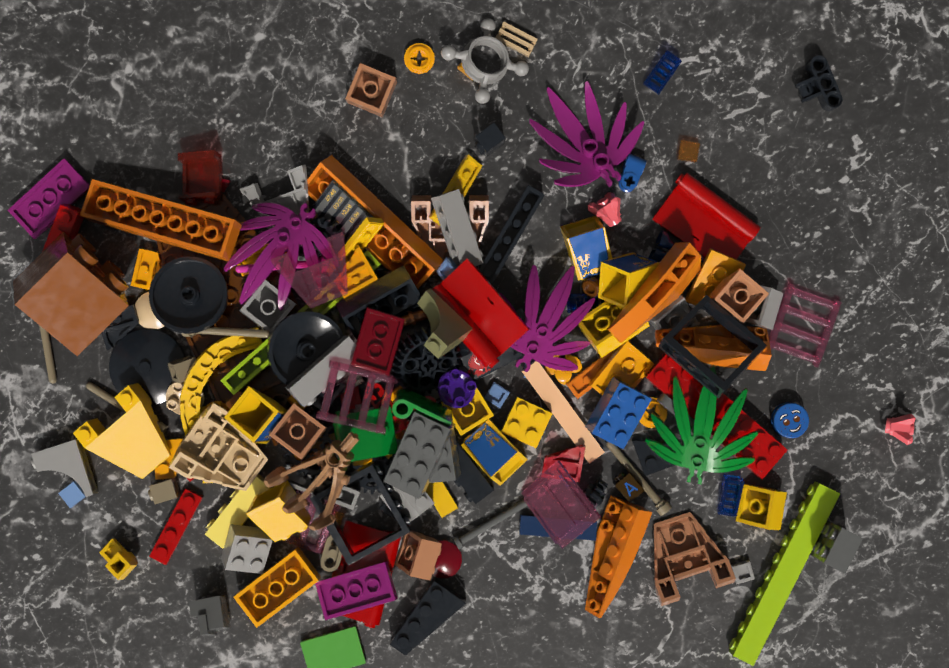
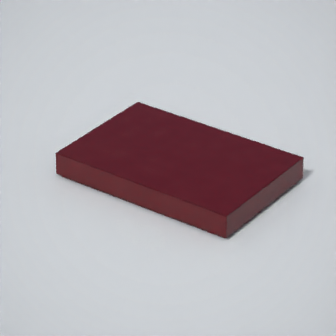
[350,307,405,376]

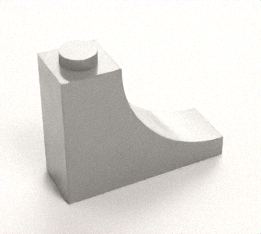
[31,439,99,497]

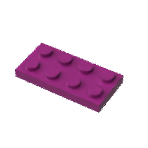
[8,158,90,239]
[315,562,398,620]

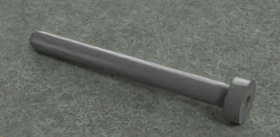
[453,499,530,550]

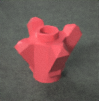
[588,192,622,227]
[885,414,916,445]

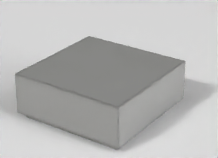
[731,560,755,584]

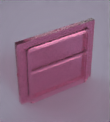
[522,460,601,549]

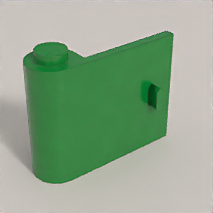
[392,388,452,426]
[332,407,398,462]

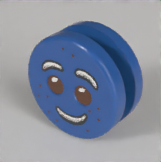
[770,402,809,438]

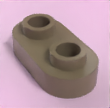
[320,534,342,572]

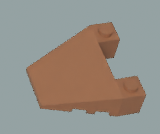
[411,195,489,275]
[654,512,736,606]

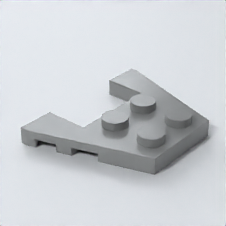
[240,165,310,229]

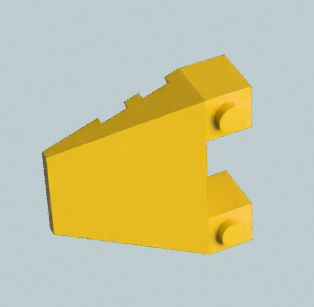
[73,383,171,479]

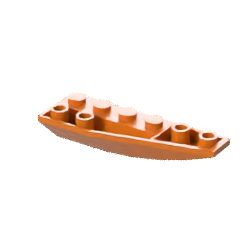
[608,242,701,343]
[655,325,772,371]
[585,496,652,618]

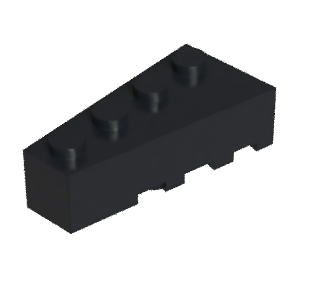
[390,577,466,656]

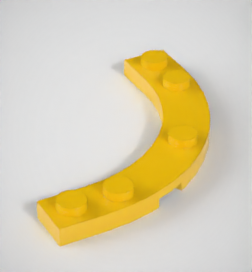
[180,327,262,436]

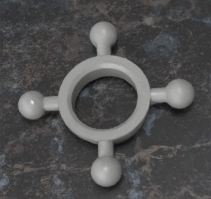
[441,18,529,104]

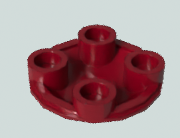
[433,540,462,579]

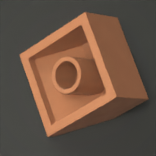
[710,268,769,323]
[395,530,442,580]

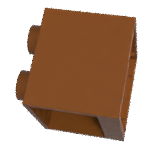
[13,232,129,356]

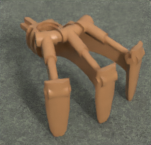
[264,432,360,531]

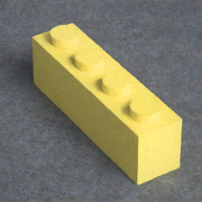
[205,474,272,549]

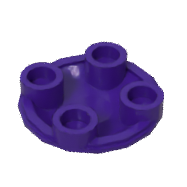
[438,369,476,408]

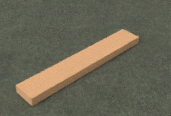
[522,361,605,464]

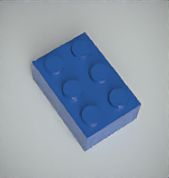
[585,377,652,449]

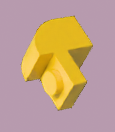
[99,539,138,580]

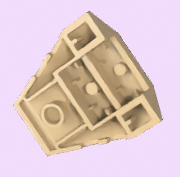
[169,402,268,491]

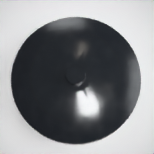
[149,256,228,334]
[267,311,344,385]
[109,329,186,405]

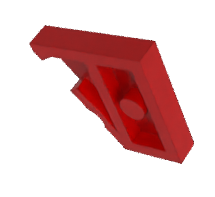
[541,445,586,482]

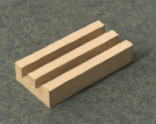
[495,22,538,58]

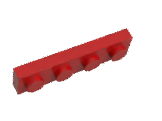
[149,488,203,565]

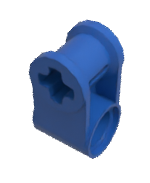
[618,154,647,193]

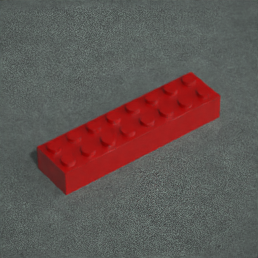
[644,352,788,479]

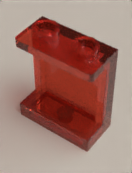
[178,150,222,205]

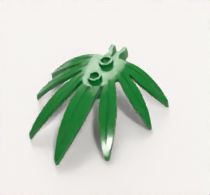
[645,365,758,485]

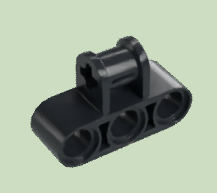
[795,55,843,111]

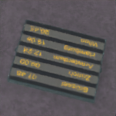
[309,180,374,249]

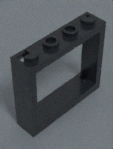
[658,295,767,398]
[310,461,412,565]

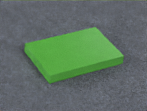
[300,625,366,668]

